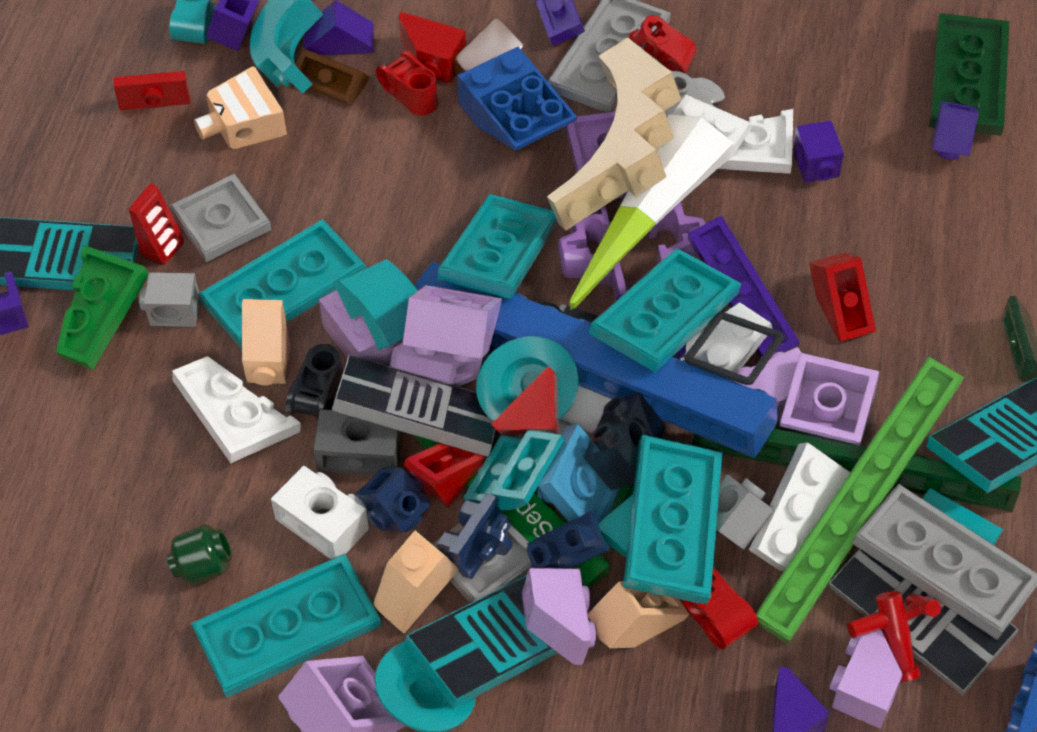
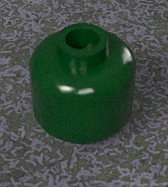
[167,524,232,586]

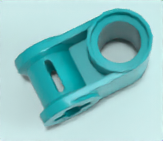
[169,0,215,44]

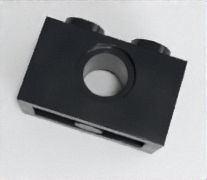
[583,392,666,491]

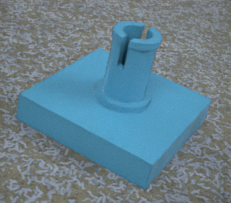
[536,423,620,523]

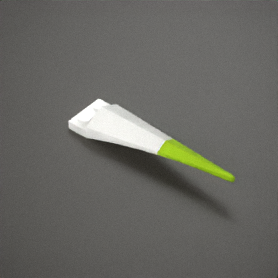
[570,95,750,310]

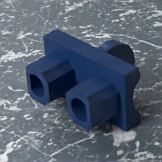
[437,493,513,579]
[527,512,610,569]

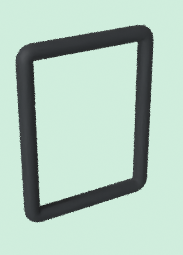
[684,312,784,385]

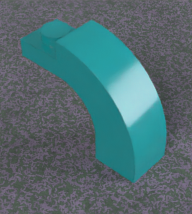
[250,0,323,94]

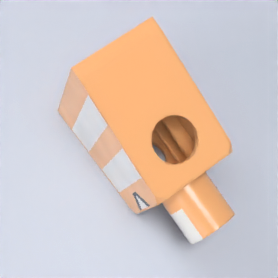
[194,66,287,149]

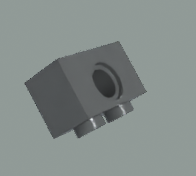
[313,409,402,475]

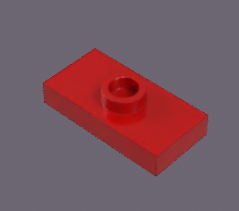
[113,71,191,110]

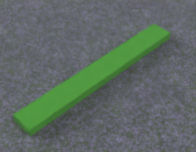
[756,357,964,644]

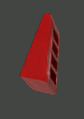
[128,183,184,265]

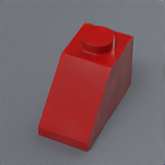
[398,11,466,83]
[809,253,876,342]

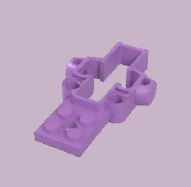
[558,111,705,302]

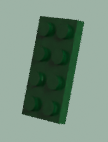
[929,13,1010,136]

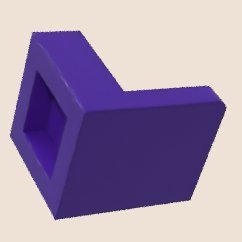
[0,272,29,335]

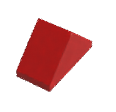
[491,366,558,435]
[404,443,486,508]

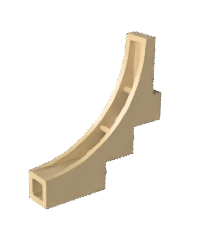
[547,38,681,230]

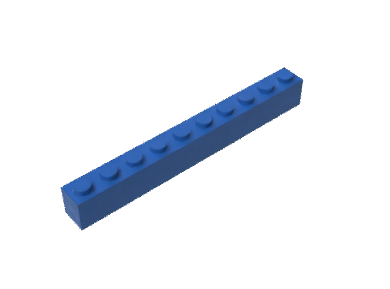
[414,262,777,458]

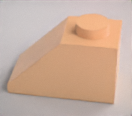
[242,299,291,385]
[373,531,458,634]
[587,581,690,648]

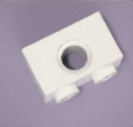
[271,466,369,559]

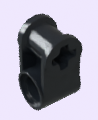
[285,344,343,421]

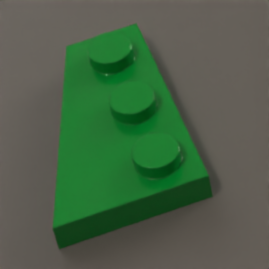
[56,245,149,370]

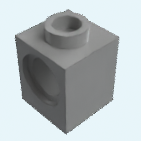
[139,273,199,327]
[716,474,774,550]

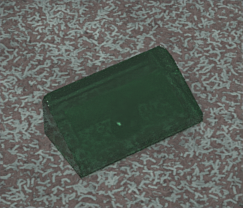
[1001,296,1037,382]

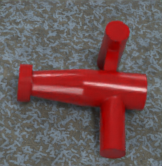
[847,591,941,682]

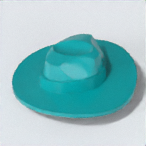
[476,336,579,422]
[374,641,476,732]

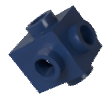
[355,467,431,533]

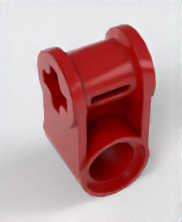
[626,15,697,74]
[376,50,438,115]
[682,568,758,650]

